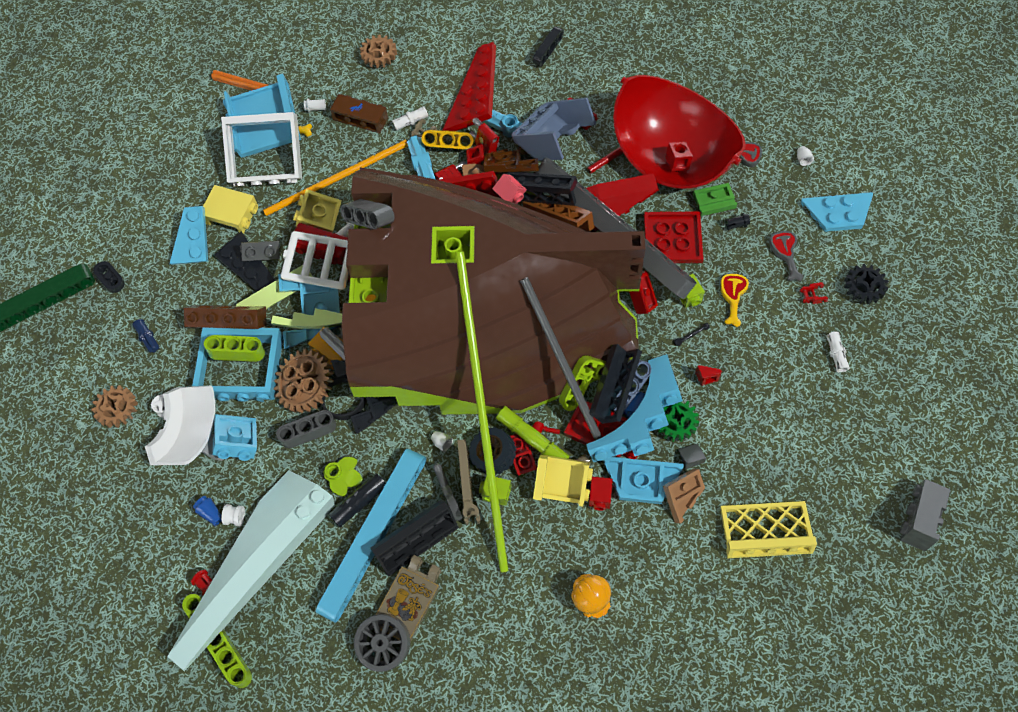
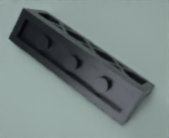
[507,172,578,206]
[589,344,642,424]

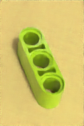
[204,335,265,362]

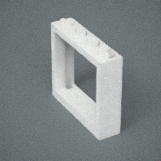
[221,112,302,187]

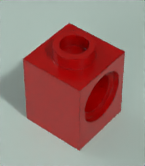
[665,142,693,171]
[589,476,613,511]

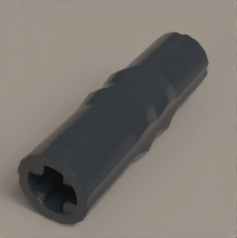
[329,473,386,527]

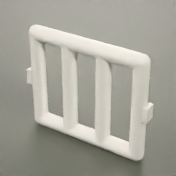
[281,231,349,290]

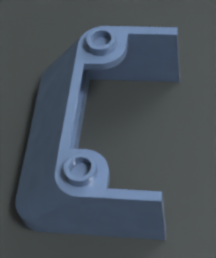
[512,98,596,162]

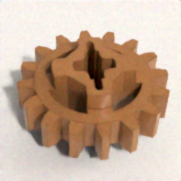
[360,35,397,68]
[92,385,138,428]

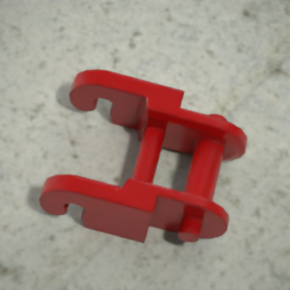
[800,282,828,304]

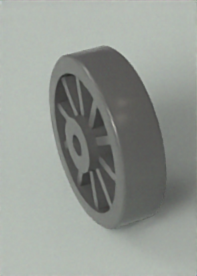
[354,614,410,672]

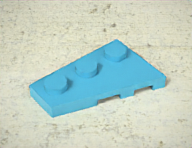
[170,206,208,265]

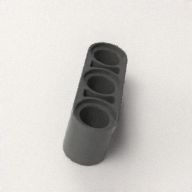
[340,199,394,229]
[276,410,336,449]

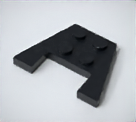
[331,360,398,434]

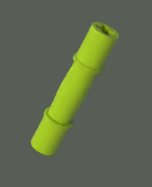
[496,406,570,459]

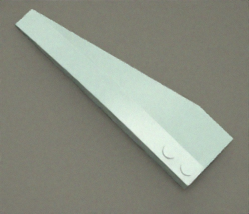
[167,470,335,671]

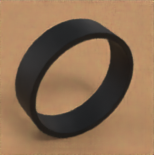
[321,376,366,420]

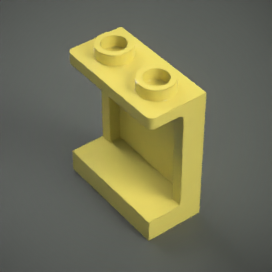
[203,185,258,234]
[533,455,593,507]

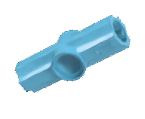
[483,110,522,137]
[407,136,436,180]

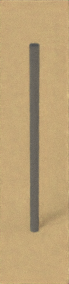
[520,277,603,441]

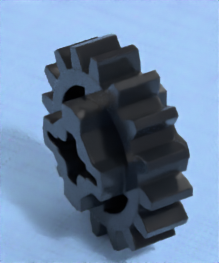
[844,264,889,305]

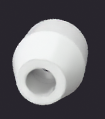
[797,146,814,166]
[431,431,453,452]

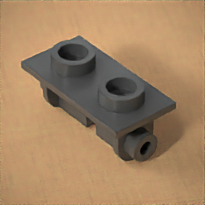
[240,241,280,261]

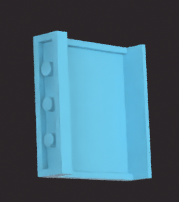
[223,74,301,158]

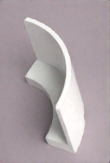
[145,385,215,465]

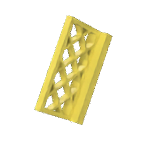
[720,501,817,558]

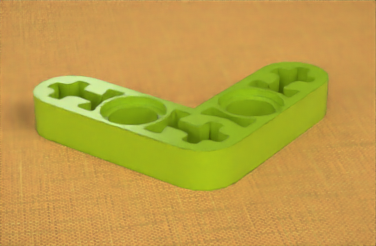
[559,355,606,411]

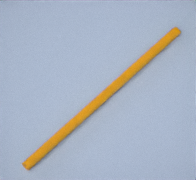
[263,139,408,216]

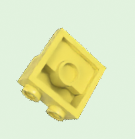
[293,189,342,233]

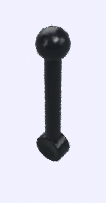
[674,323,710,346]

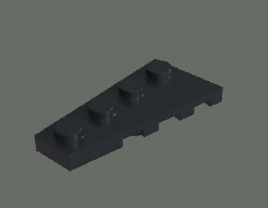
[214,231,275,292]

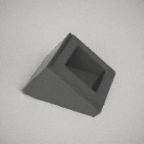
[678,444,706,469]

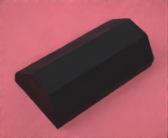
[370,499,459,576]

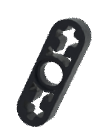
[533,26,564,67]

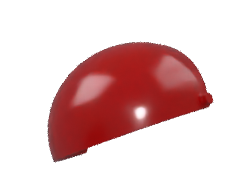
[613,75,746,189]

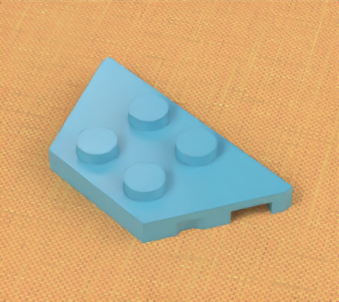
[801,192,873,232]
[603,457,684,504]

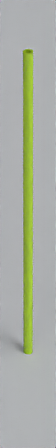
[455,252,509,572]

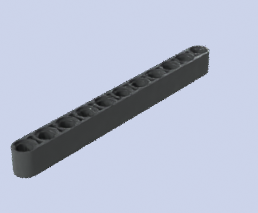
[535,157,697,299]

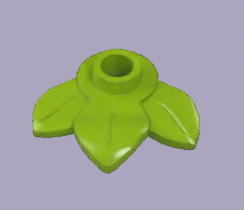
[323,457,363,497]

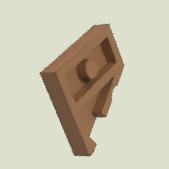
[663,468,705,524]

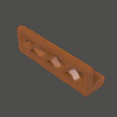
[522,194,594,231]

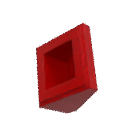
[466,144,484,164]
[695,365,722,386]

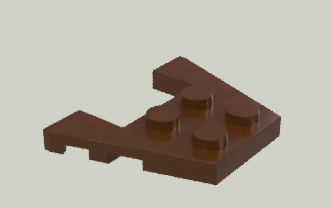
[483,146,539,173]

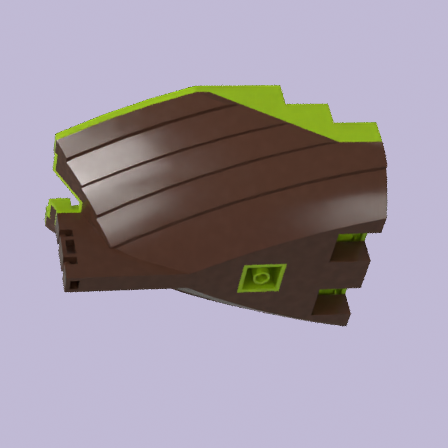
[342,167,646,415]

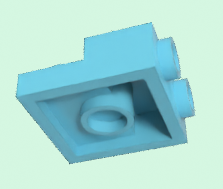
[212,414,257,461]

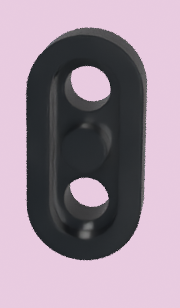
[93,261,125,293]

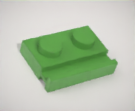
[693,183,737,216]

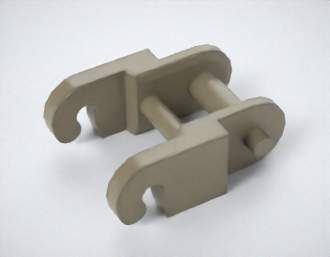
[411,119,437,139]

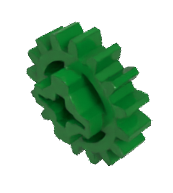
[658,401,699,442]

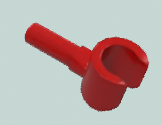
[532,421,560,434]

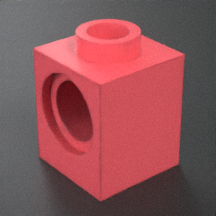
[492,174,527,204]

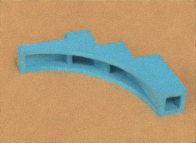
[586,354,683,463]

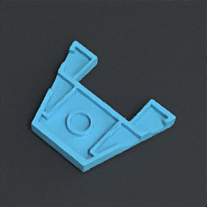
[278,274,341,349]

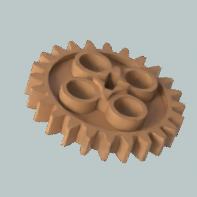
[274,349,334,413]

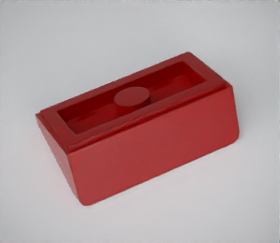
[629,271,658,314]

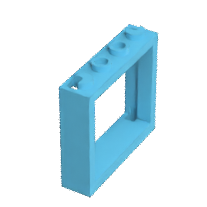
[192,327,283,402]

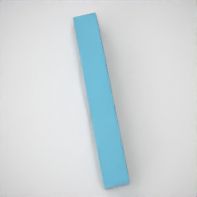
[316,448,426,623]

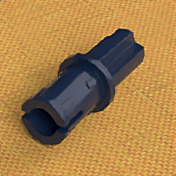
[132,319,159,353]

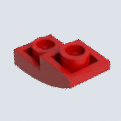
[510,434,537,476]

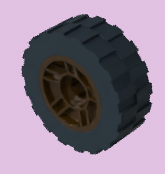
[469,427,517,475]

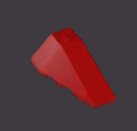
[586,173,659,231]

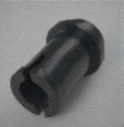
[725,213,750,230]

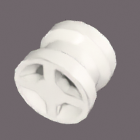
[151,394,165,418]
[221,504,245,526]

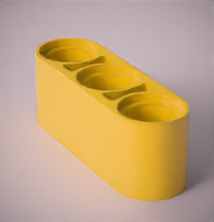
[421,130,474,149]

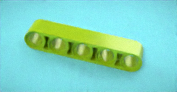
[182,594,252,688]

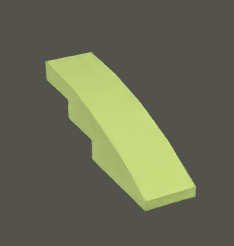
[236,265,313,309]
[271,308,342,329]

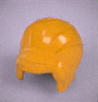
[571,574,611,618]

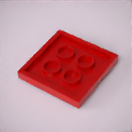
[644,211,704,263]

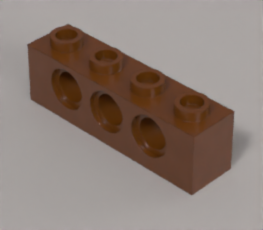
[184,305,267,329]

